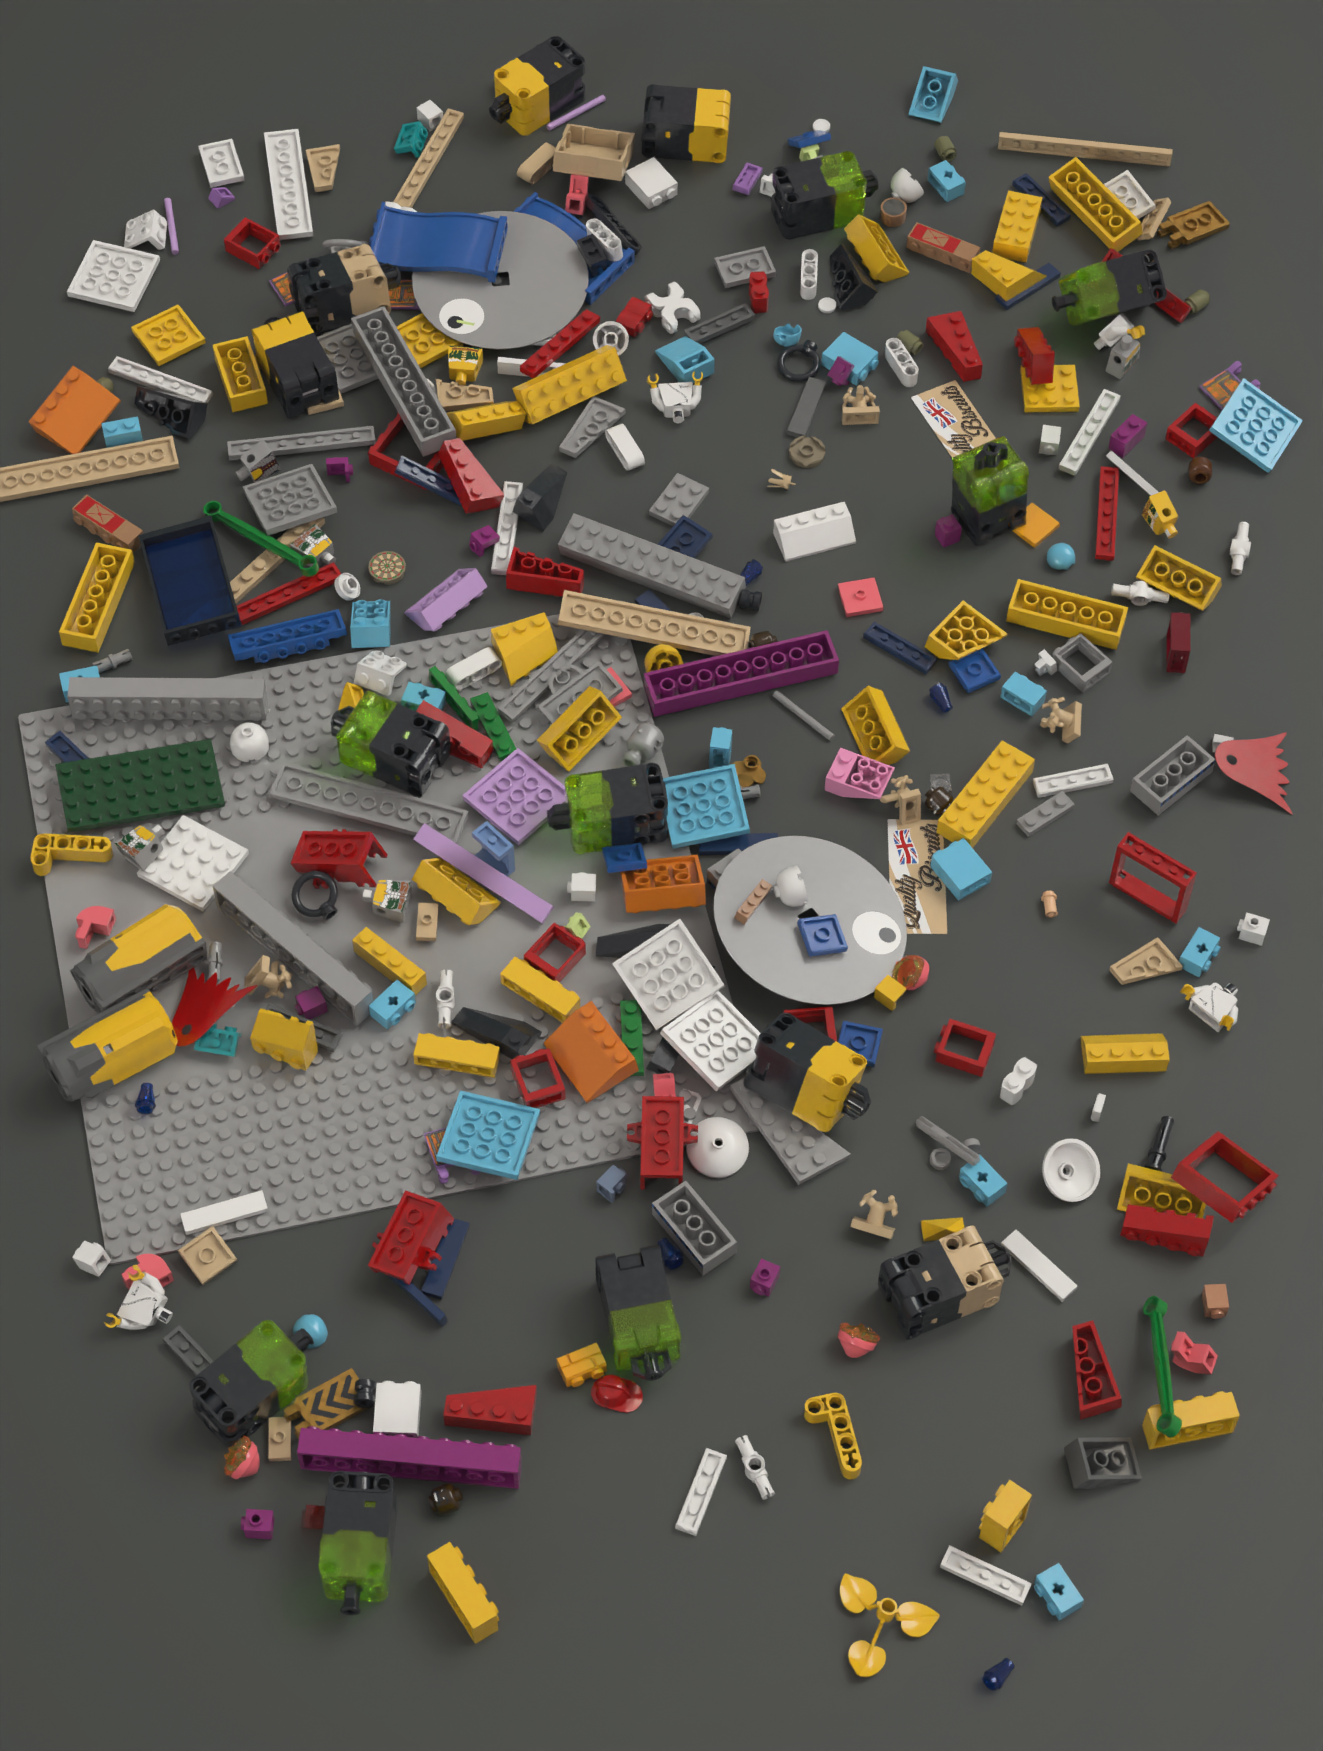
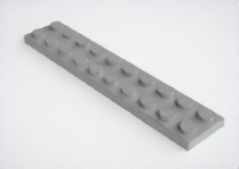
[269,762,469,844]

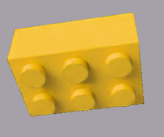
[979,1480,1032,1553]

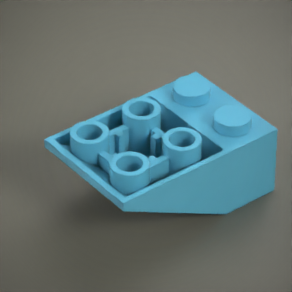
[655,336,715,383]
[350,599,390,648]

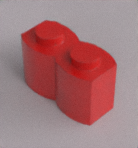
[749,271,769,313]
[616,297,653,337]

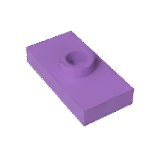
[732,162,763,195]

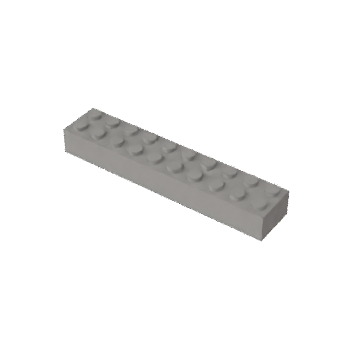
[351,306,457,457]
[558,513,746,619]
[67,677,268,721]
[213,871,374,1026]

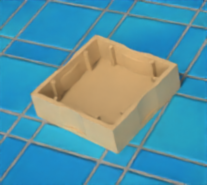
[553,124,635,181]

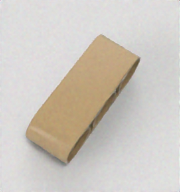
[517,142,556,185]

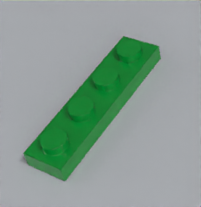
[429,666,479,730]
[470,692,516,761]
[620,1000,644,1076]

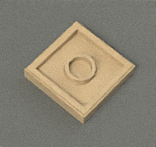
[177,1226,238,1286]

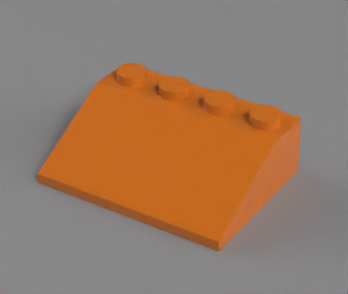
[29,366,121,454]
[620,855,706,913]
[543,1001,639,1103]

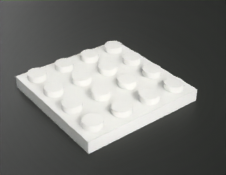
[67,240,160,312]
[137,815,249,912]
[612,919,725,1031]
[660,991,761,1092]

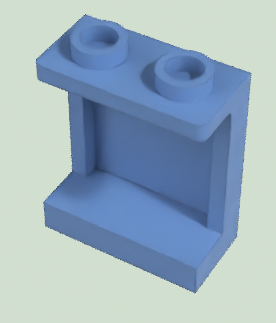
[472,821,515,877]

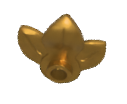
[732,755,766,788]

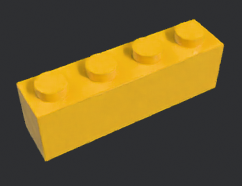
[352,927,427,996]
[500,957,580,1023]
[413,1033,500,1078]

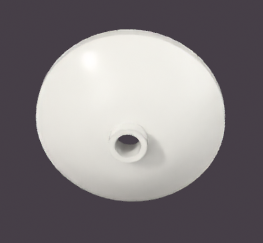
[686,1117,749,1178]
[1042,1139,1100,1202]

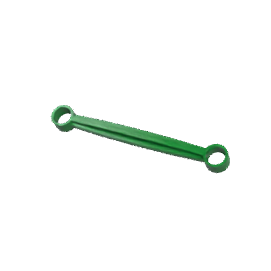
[203,501,319,577]
[1143,1296,1182,1438]

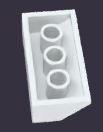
[773,502,856,562]

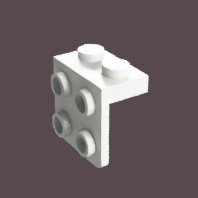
[124,209,167,250]
[354,651,407,696]

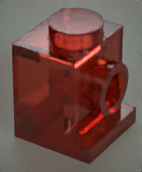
[301,1505,325,1530]

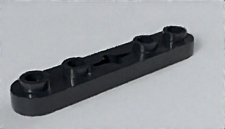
[585,194,642,255]

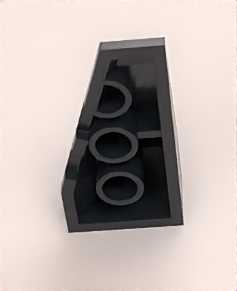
[830,243,878,310]
[134,386,208,438]
[512,463,567,531]
[596,924,671,958]
[451,1007,542,1059]

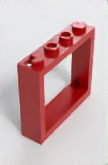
[368,413,464,490]
[1109,832,1197,924]
[1171,1131,1279,1223]

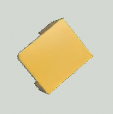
[874,975,906,1011]

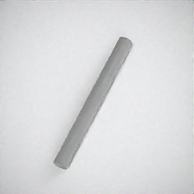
[773,691,835,741]

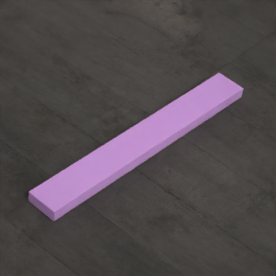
[413,823,554,924]

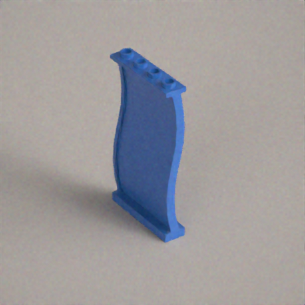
[514,192,635,305]
[369,202,508,282]

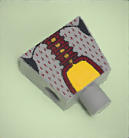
[235,439,281,483]

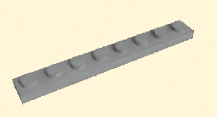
[227,426,376,461]
[498,630,606,723]

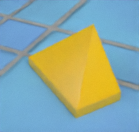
[338,682,372,719]
[921,1217,964,1241]

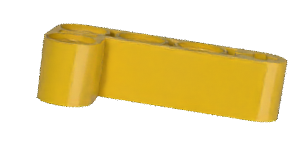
[30,834,113,876]
[804,1393,862,1479]

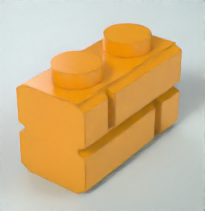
[556,1343,607,1387]

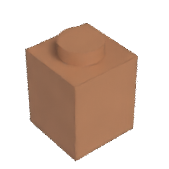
[1201,1284,1229,1319]

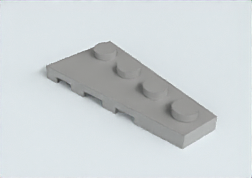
[559,396,626,458]

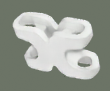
[645,282,701,334]

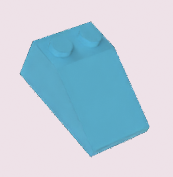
[908,66,958,123]

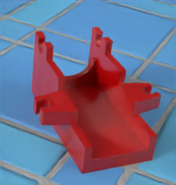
[290,829,388,889]
[627,1096,698,1190]
[368,1190,455,1285]

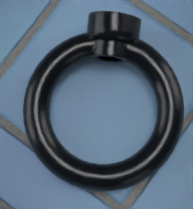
[777,340,821,382]
[291,870,338,920]

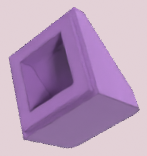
[209,187,235,208]

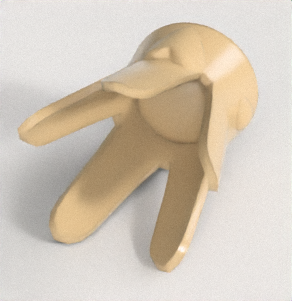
[767,469,796,490]

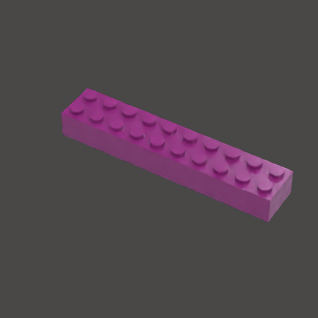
[644,630,839,717]
[297,1426,522,1489]

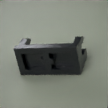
[577,234,607,277]
[646,1037,679,1074]

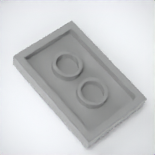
[714,246,776,288]
[649,473,709,526]

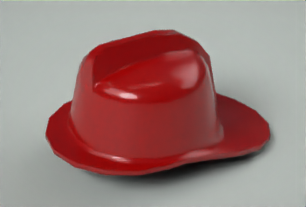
[591,1375,643,1413]

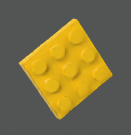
[131,304,206,366]
[396,313,463,368]
[1020,365,1080,412]

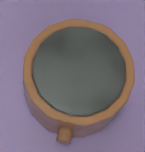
[880,198,907,227]

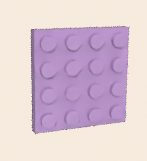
[462,748,574,846]

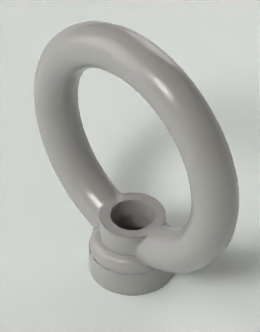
[322,239,368,250]

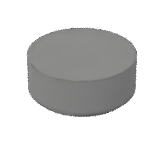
[962,1138,981,1153]
[930,1148,951,1170]

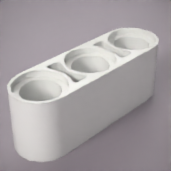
[586,219,623,262]
[800,249,818,300]
[885,338,919,387]
[605,424,645,471]
[445,647,502,690]

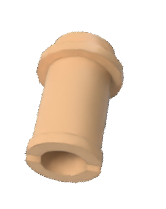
[1041,891,1058,918]

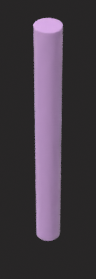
[546,95,606,131]
[164,198,179,255]

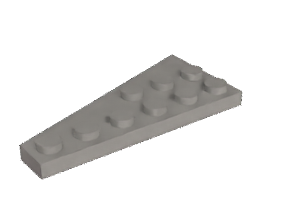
[730,1078,851,1185]

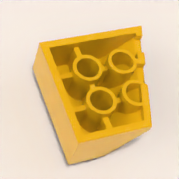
[971,250,1047,302]
[925,600,1008,660]
[491,612,558,686]
[250,1008,318,1071]

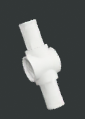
[1229,522,1251,575]
[1111,581,1169,606]
[436,970,455,1029]
[735,1435,775,1500]

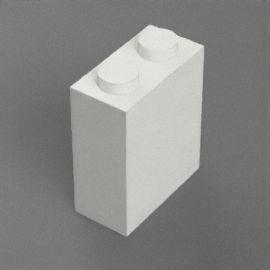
[625,157,678,209]
[373,1381,421,1438]

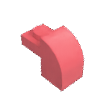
[565,174,589,215]
[75,906,116,949]
[653,1073,676,1097]
[122,1254,174,1289]
[1171,1331,1218,1375]

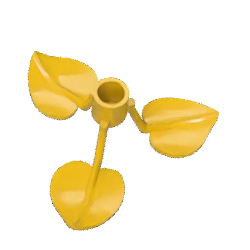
[840,1573,940,1677]

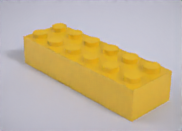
[1048,157,1143,252]
[512,345,627,424]
[59,543,135,653]
[1006,579,1128,650]
[936,740,1035,848]

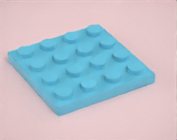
[1209,378,1303,473]
[663,764,750,849]
[436,1090,540,1180]

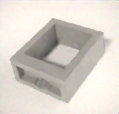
[1052,633,1113,693]

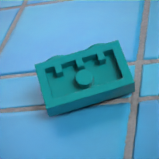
[394,121,428,158]
[194,1024,242,1057]

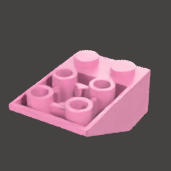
[825,748,895,799]

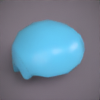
[773,323,802,347]
[1047,543,1075,570]
[293,1314,328,1349]

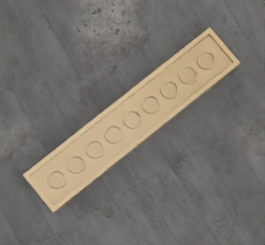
[0,435,179,502]
[558,590,751,656]

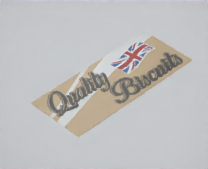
[911,380,1015,473]
[888,819,947,934]

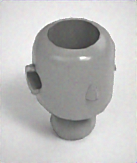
[623,723,664,767]

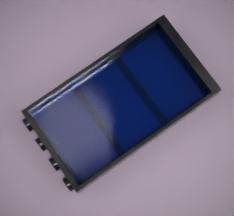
[138,516,242,646]

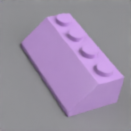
[404,568,488,632]

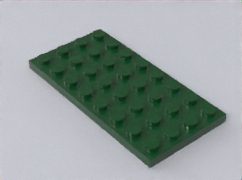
[55,739,225,833]

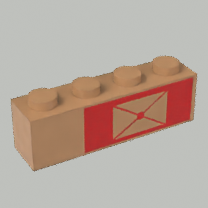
[906,222,980,273]
[72,495,143,553]

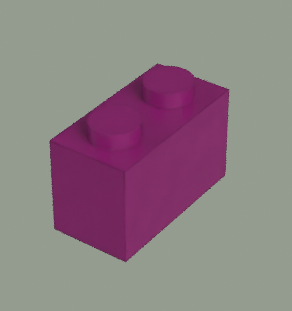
[1108,414,1147,458]

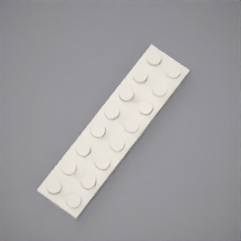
[264,129,313,240]

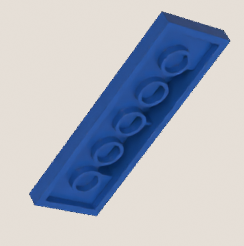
[227,609,347,663]

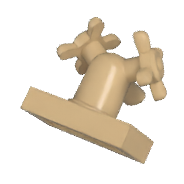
[842,385,880,425]
[1040,697,1082,744]
[880,775,921,825]
[244,955,293,998]
[850,1190,898,1239]

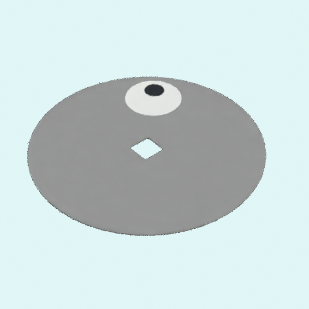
[412,211,589,349]
[714,836,907,1005]

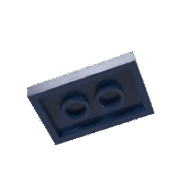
[658,515,713,558]

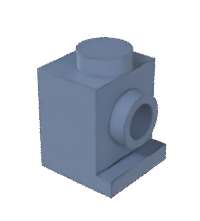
[596,1165,629,1203]

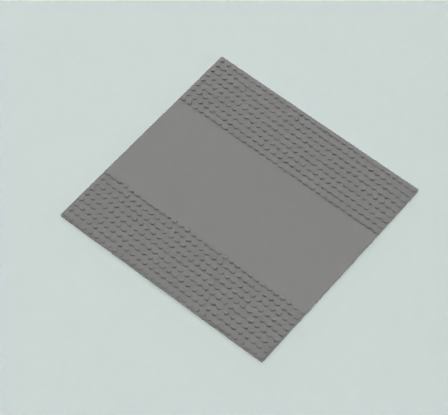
[18,614,759,1265]

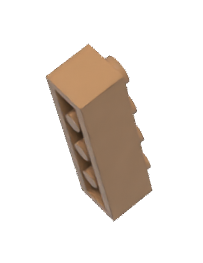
[734,879,773,925]

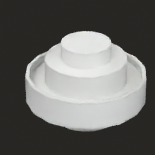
[334,573,361,601]

